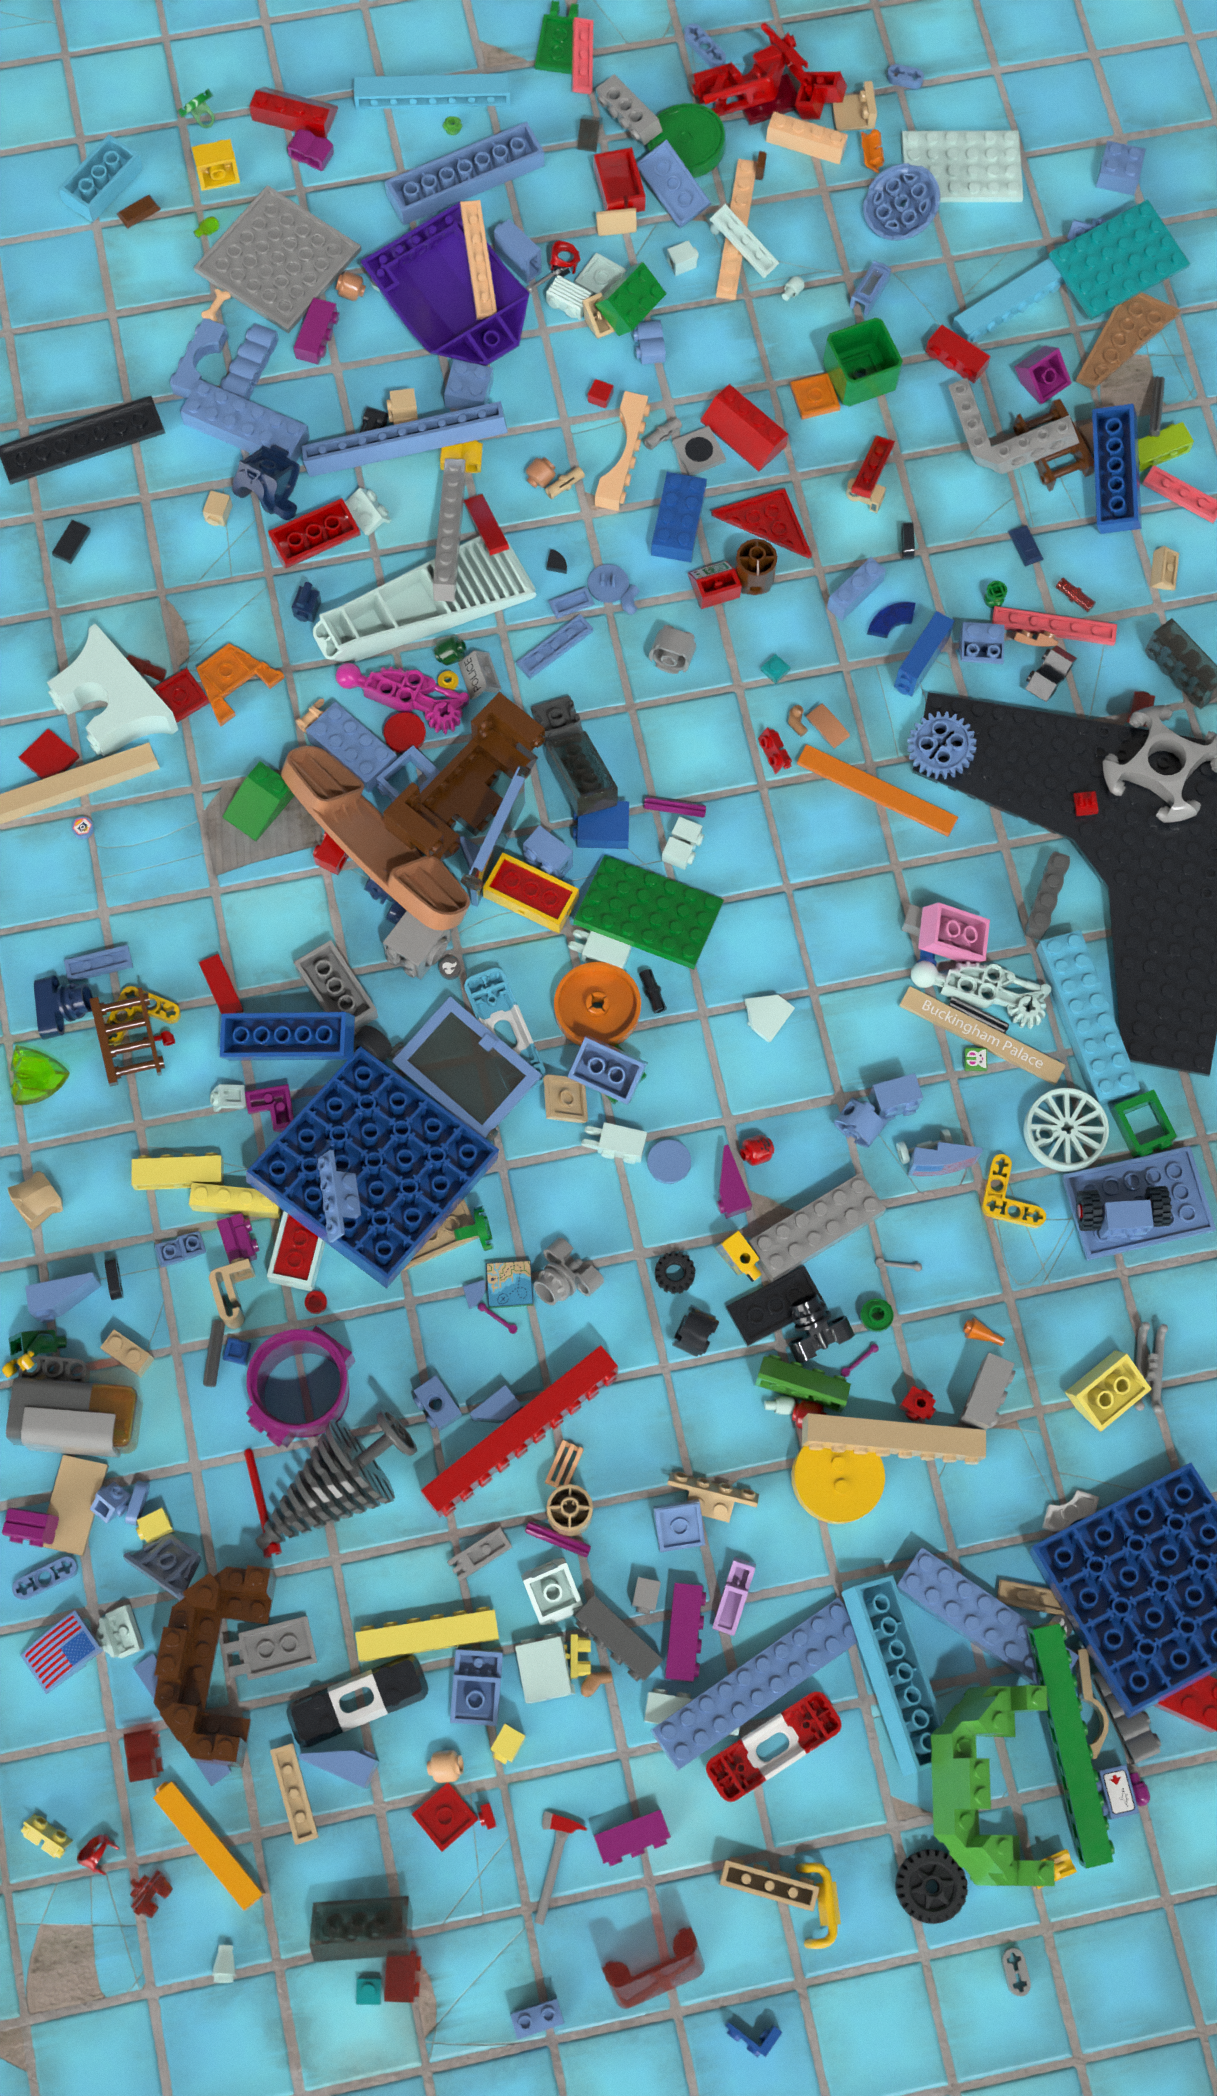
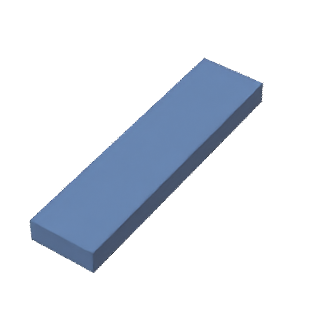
[516,614,593,680]

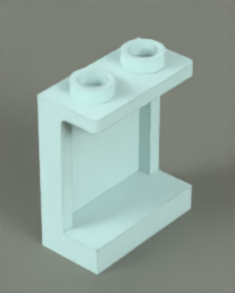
[515,1633,576,1704]

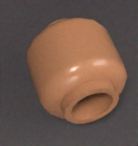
[335,271,366,301]
[526,457,556,488]

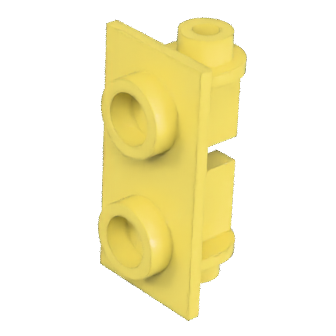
[21,1814,73,1859]

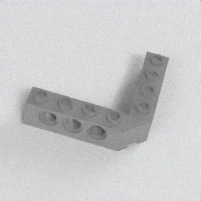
[948,378,1079,474]

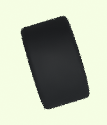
[354,1025,393,1063]

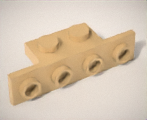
[667,1472,759,1522]

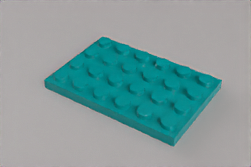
[1048,199,1190,320]

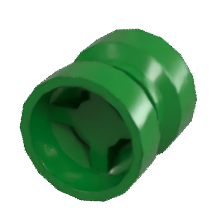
[984,581,1007,609]

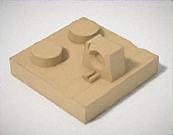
[543,1074,588,1123]

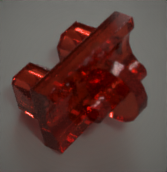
[129,1869,173,1918]

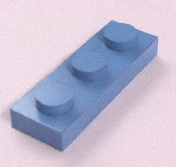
[64,945,133,983]

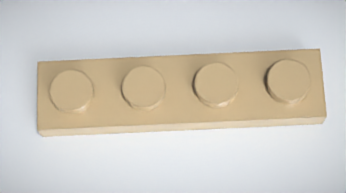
[270,1743,319,1845]

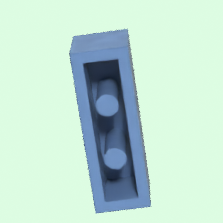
[827,557,886,621]

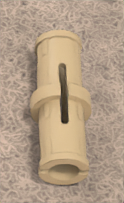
[545,466,585,499]

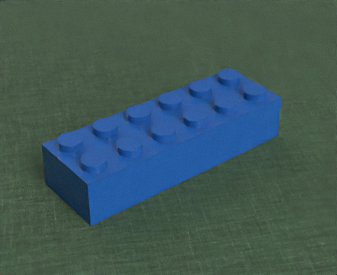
[1092,404,1142,534]
[219,1012,355,1061]

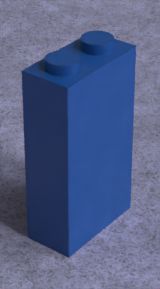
[894,611,955,697]

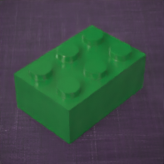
[595,262,667,336]

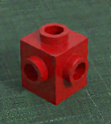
[898,1385,936,1423]

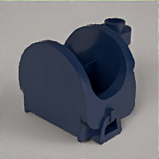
[233,444,300,520]

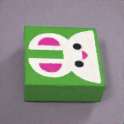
[964,1048,987,1071]

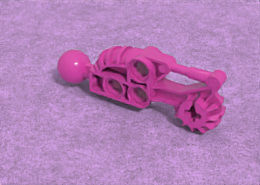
[335,663,469,735]

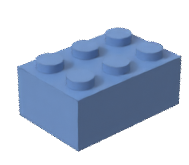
[568,1035,648,1105]

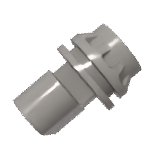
[534,1238,604,1305]

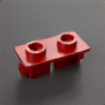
[758,728,792,774]

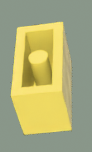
[490,1724,526,1764]

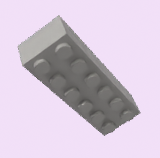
[748,1173,886,1283]

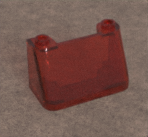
[601,1925,705,2009]

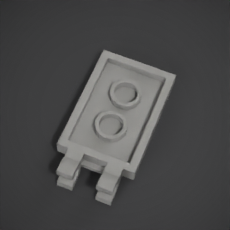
[223,1616,317,1681]

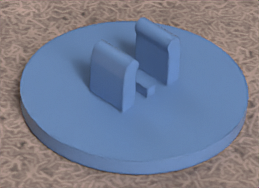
[588,564,629,603]

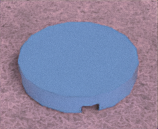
[647,1140,691,1184]

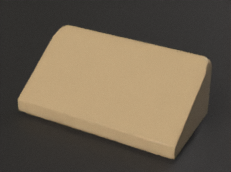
[596,208,637,236]
[1150,546,1179,591]

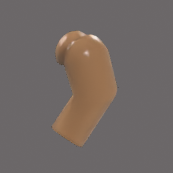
[788,705,808,737]
[581,1671,612,1697]

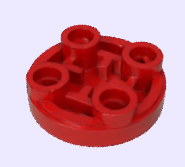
[384,712,426,754]

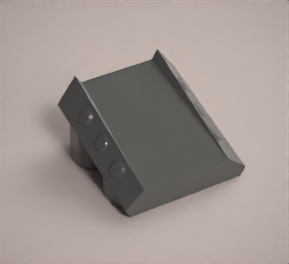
[531,695,584,750]

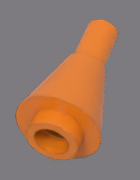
[963,1317,1005,1346]

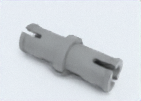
[644,417,682,450]

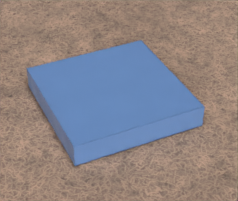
[653,1499,706,1552]

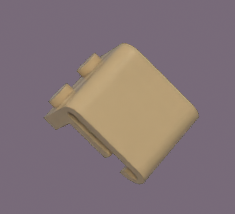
[209,1258,256,1329]

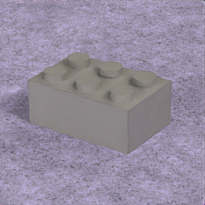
[958,1353,1016,1430]

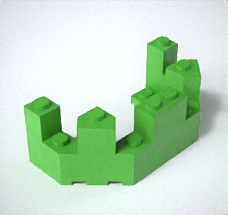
[931,1685,1055,1886]

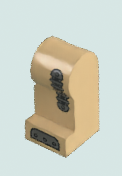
[846,478,886,513]

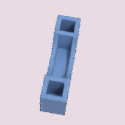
[170,318,229,399]

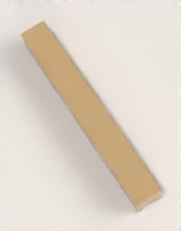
[0,743,160,824]

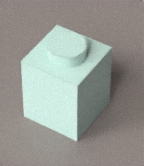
[667,241,699,276]

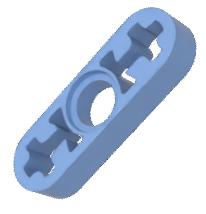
[684,24,726,68]
[12,1557,78,1600]

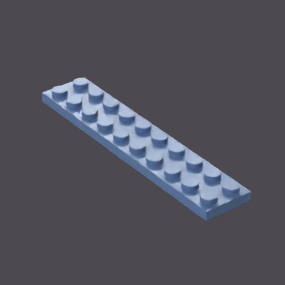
[650,1597,858,1771]

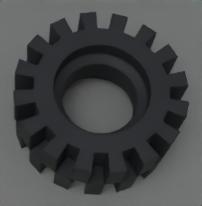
[655,1251,696,1294]

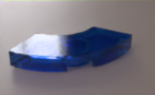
[867,602,916,638]

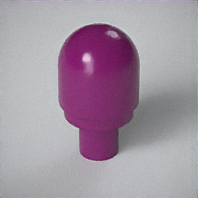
[1129,1772,1150,1806]

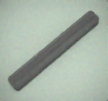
[1149,376,1165,437]

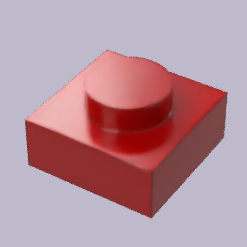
[478,1803,497,1830]

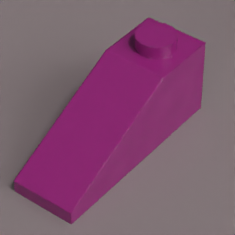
[716,1144,752,1219]

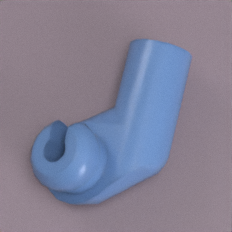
[621,585,640,615]

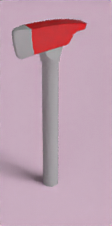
[534,1812,588,1925]

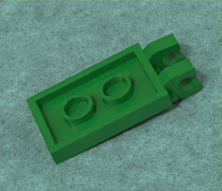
[535,1,579,75]

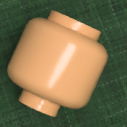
[427,1750,464,1783]

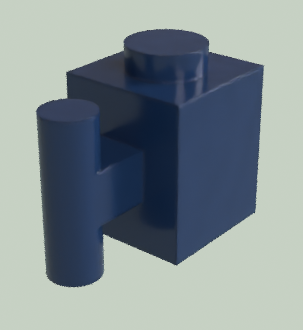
[292,582,321,622]

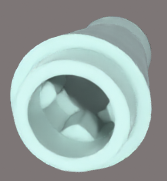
[212,1945,236,1983]

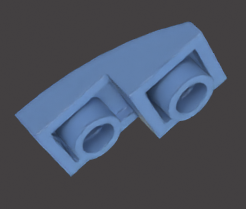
[154,1231,206,1268]

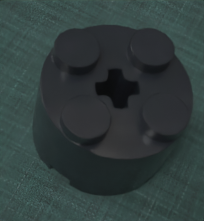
[672,1304,719,1357]

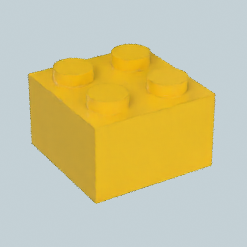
[192,139,240,191]

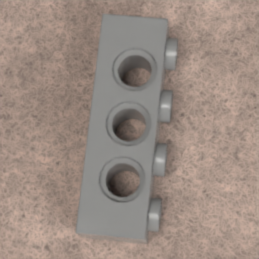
[596,74,662,145]

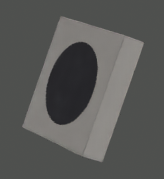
[672,426,726,476]

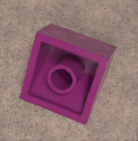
[1014,345,1072,404]

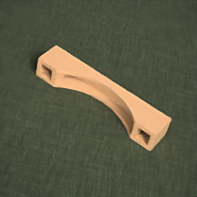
[595,391,651,511]

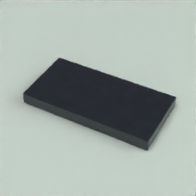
[726,1266,825,1347]

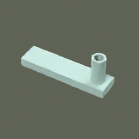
[710,204,779,278]

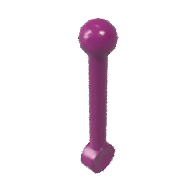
[478,1303,517,1334]
[841,1344,879,1377]

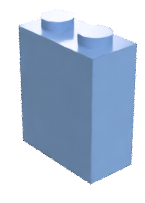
[494,219,542,284]

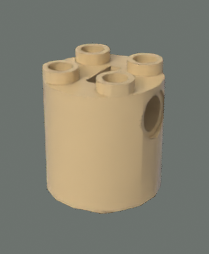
[546,1484,593,1537]

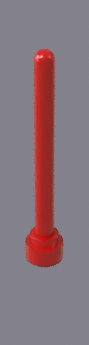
[244,1448,282,1558]

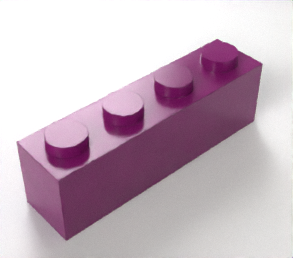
[665,1583,706,1682]

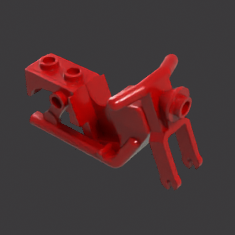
[692,23,812,117]

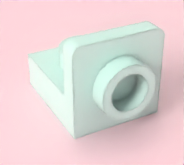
[210,1084,246,1112]

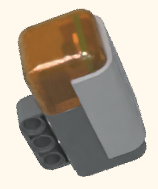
[6,1356,143,1457]

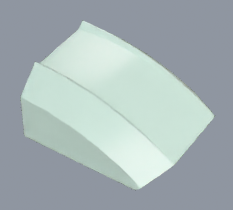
[521,1558,583,1625]

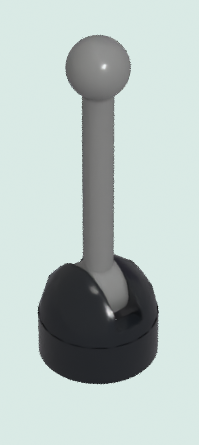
[526,259,570,293]

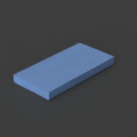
[637,140,712,228]

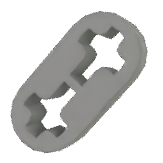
[1002,1948,1031,1996]

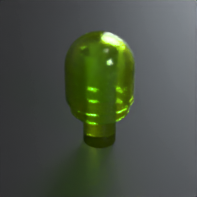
[193,216,220,238]

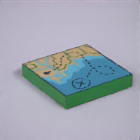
[486,1260,533,1309]

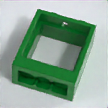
[1110,1089,1177,1158]

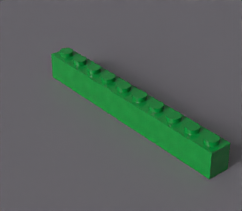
[1027,1621,1115,1869]

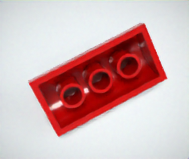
[268,498,361,569]

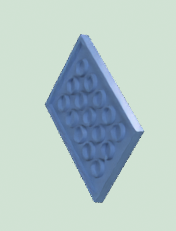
[1062,1146,1216,1261]

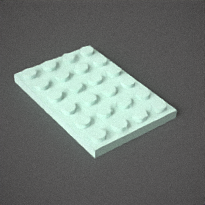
[902,131,1023,203]

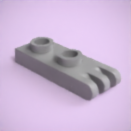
[447,1527,512,1582]

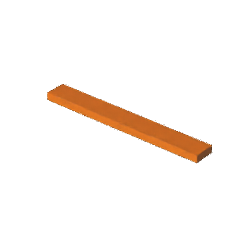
[797,744,958,837]

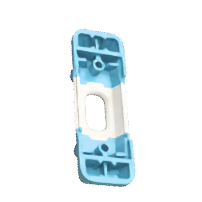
[464,968,547,1093]

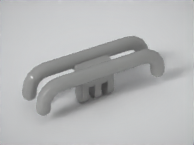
[1134,1322,1168,1413]

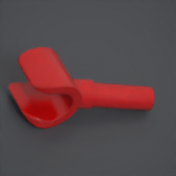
[143,1031,175,1046]

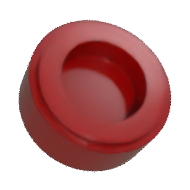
[304,1291,328,1314]

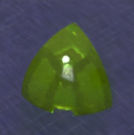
[10,1045,70,1105]

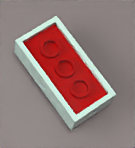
[267,1211,326,1291]

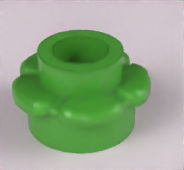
[443,116,462,135]

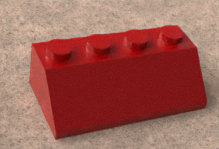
[250,87,338,139]
[700,384,788,472]

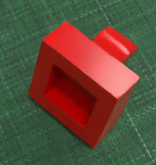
[1073,791,1098,816]

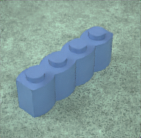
[221,323,279,400]

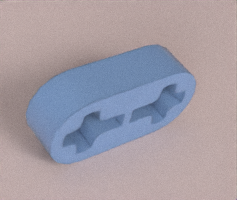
[887,64,924,89]
[125,1480,150,1526]

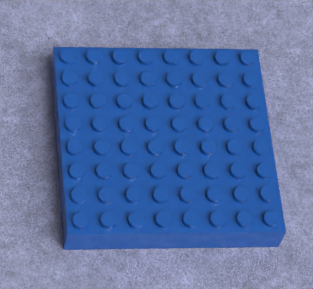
[246,1046,499,1289]
[1029,1463,1217,1719]

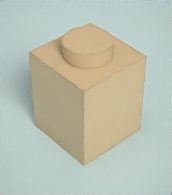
[203,490,233,527]

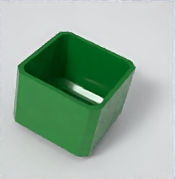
[823,317,903,407]

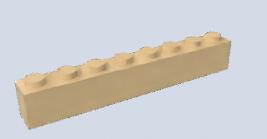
[802,1413,986,1465]

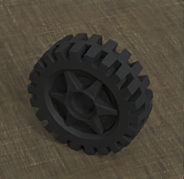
[895,1849,968,1924]

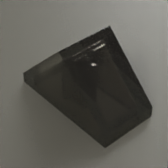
[577,115,603,152]

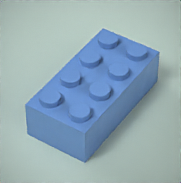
[306,702,397,793]

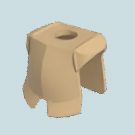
[8,1171,63,1230]

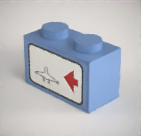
[1096,1765,1139,1820]

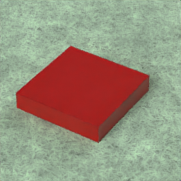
[152,668,210,723]
[18,728,80,779]
[411,1783,479,1852]

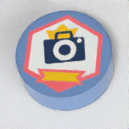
[71,816,94,839]

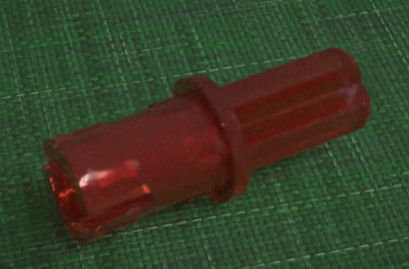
[126,655,167,682]

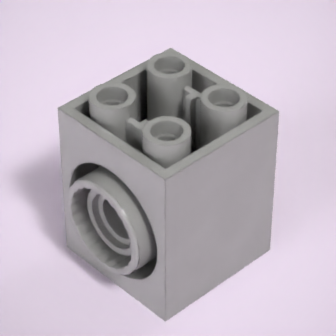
[383,911,451,980]

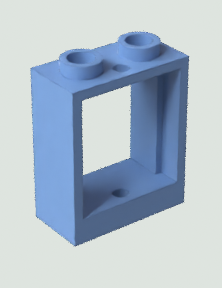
[376,746,440,803]

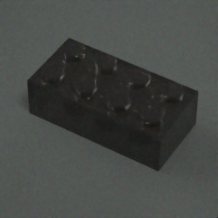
[1145,618,1217,710]
[546,731,618,817]
[309,1896,413,1962]

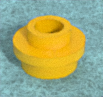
[438,671,459,690]

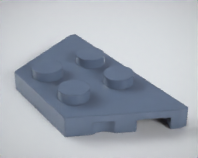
[123,1534,201,1601]

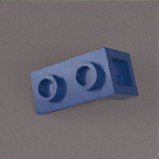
[725,2021,782,2058]

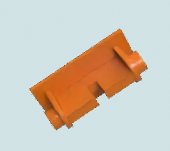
[861,129,885,173]

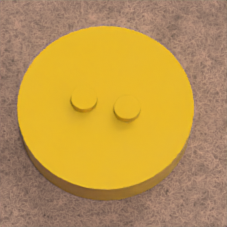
[791,1446,885,1524]

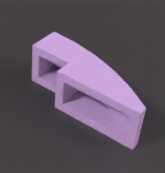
[712,1557,756,1636]

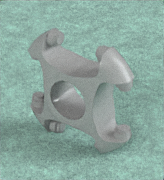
[1103,705,1217,823]

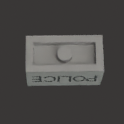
[458,650,501,700]

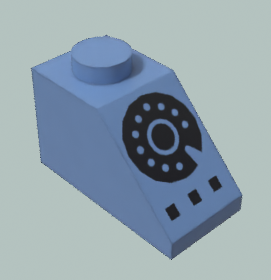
[469,1385,522,1424]

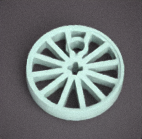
[1024,1088,1109,1172]

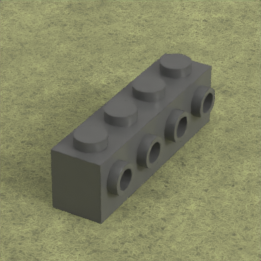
[575,1595,663,1682]

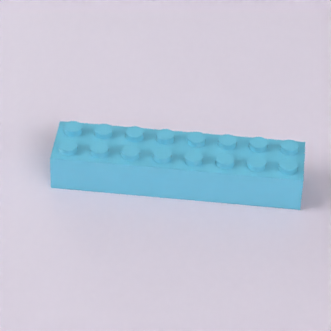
[1036,930,1140,1106]
[841,1575,943,1777]

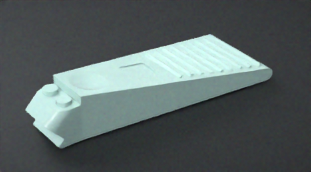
[313,535,537,662]

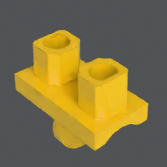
[1036,1849,1077,1889]

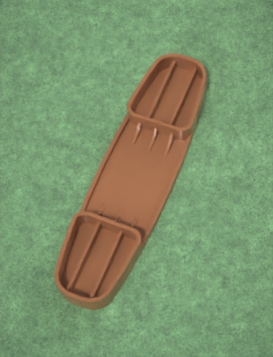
[281,746,470,931]

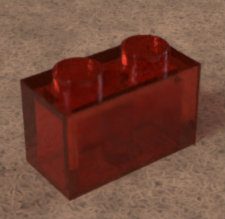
[384,1949,422,2003]

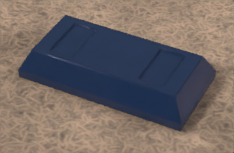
[1008,525,1044,567]

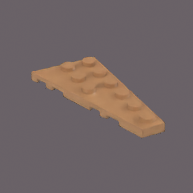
[1076,292,1181,390]

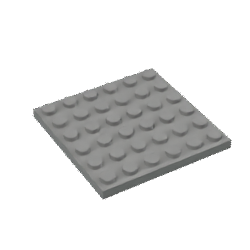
[194,185,362,334]

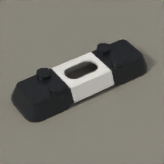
[286,1655,429,1747]

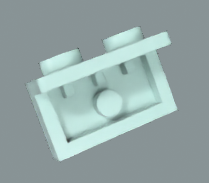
[345,488,392,536]

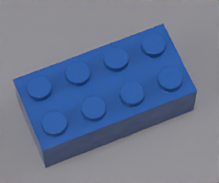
[651,472,707,563]

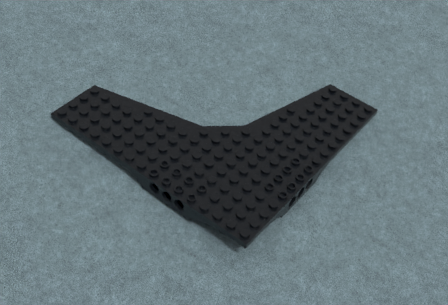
[912,692,1217,1077]

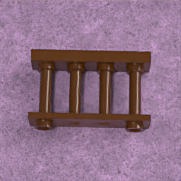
[1013,398,1095,491]
[89,987,165,1087]

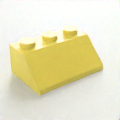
[1065,1350,1151,1432]

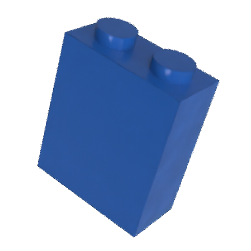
[573,800,629,849]

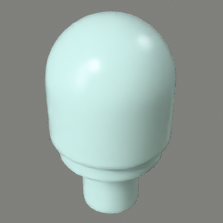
[782,276,804,301]
[764,1396,796,1415]

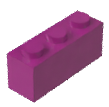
[294,297,340,365]
[594,1809,671,1866]

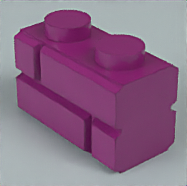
[216,1213,259,1264]
[2,1507,59,1548]

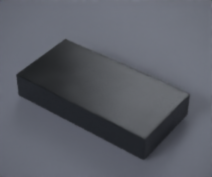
[52,520,91,564]

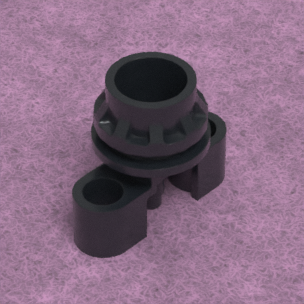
[788,1293,855,1363]

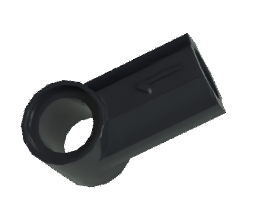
[359,407,388,433]

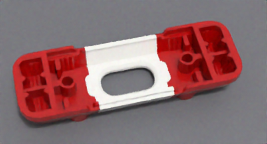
[706,1692,842,1802]

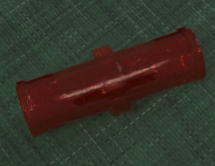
[1055,577,1096,613]

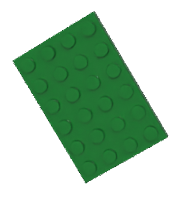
[573,855,724,970]

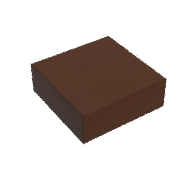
[755,151,767,180]

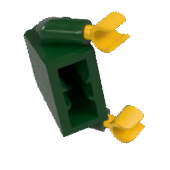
[2,1330,67,1378]

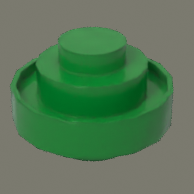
[860,1299,894,1332]

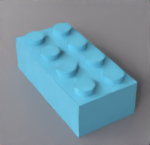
[58,134,143,223]

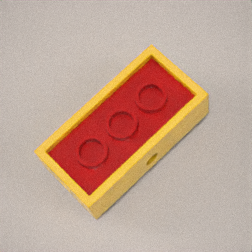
[483,852,579,934]

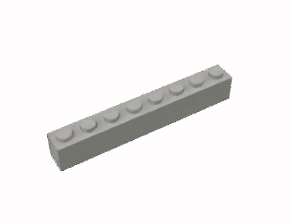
[433,459,466,602]

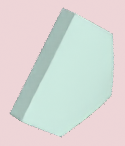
[744,995,795,1042]
[95,1605,145,1658]

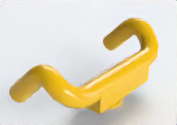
[796,1862,841,1949]

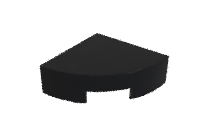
[546,549,567,574]

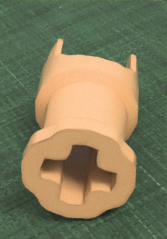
[295,698,328,734]

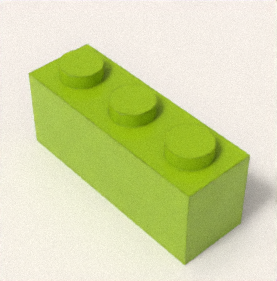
[1138,422,1194,472]

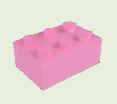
[918,902,990,964]

